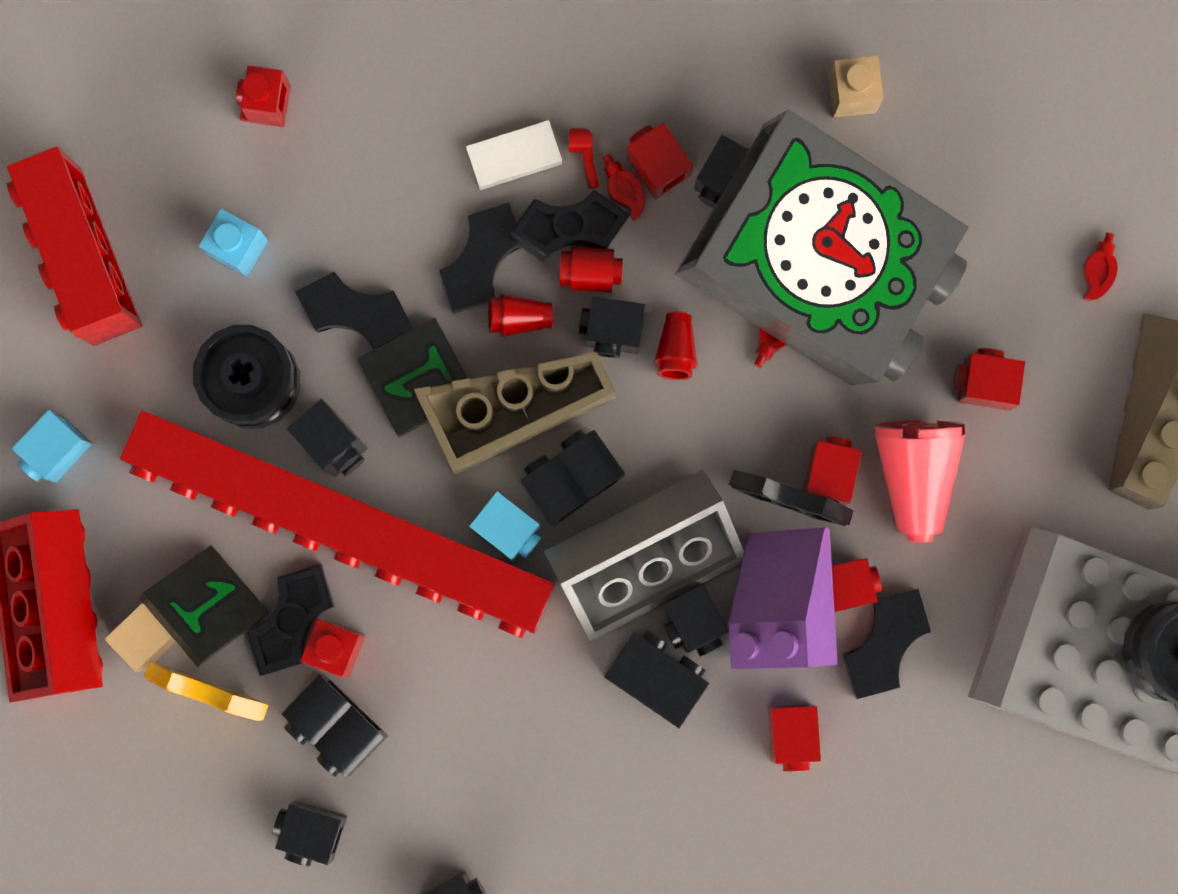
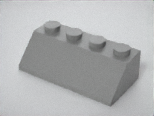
[544,470,744,642]

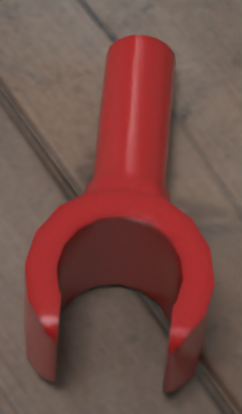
[569,128,599,189]

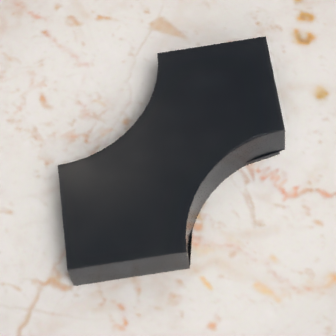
[508,190,630,262]
[439,202,521,314]
[295,272,414,349]
[729,470,854,526]
[247,564,335,676]
[843,589,931,699]

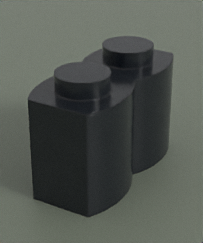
[521,429,625,527]
[282,674,388,777]

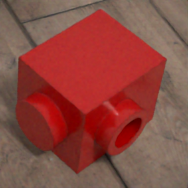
[953,348,1026,411]

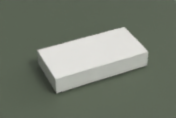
[466,120,562,190]

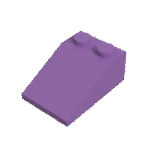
[728,527,837,669]

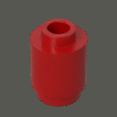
[560,247,623,293]

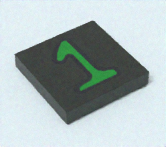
[357,318,467,437]
[139,545,268,667]

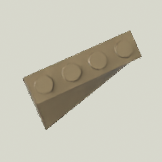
[1109,314,1178,510]
[414,352,616,475]

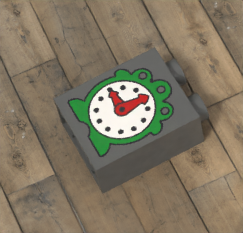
[675,109,969,385]

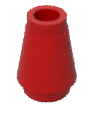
[488,293,553,337]
[653,312,698,380]

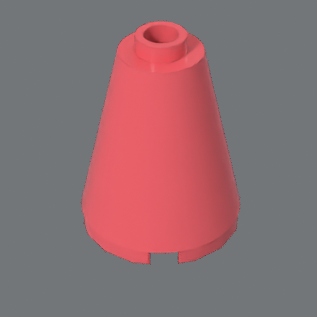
[875,420,966,542]

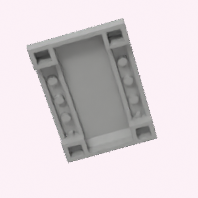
[968,527,1178,775]

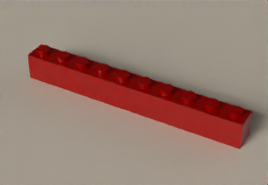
[120,410,555,639]

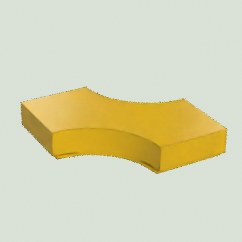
[144,661,269,721]

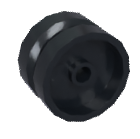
[193,325,300,429]
[1122,601,1178,703]

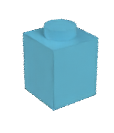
[198,208,268,278]
[11,410,92,483]
[469,491,542,562]

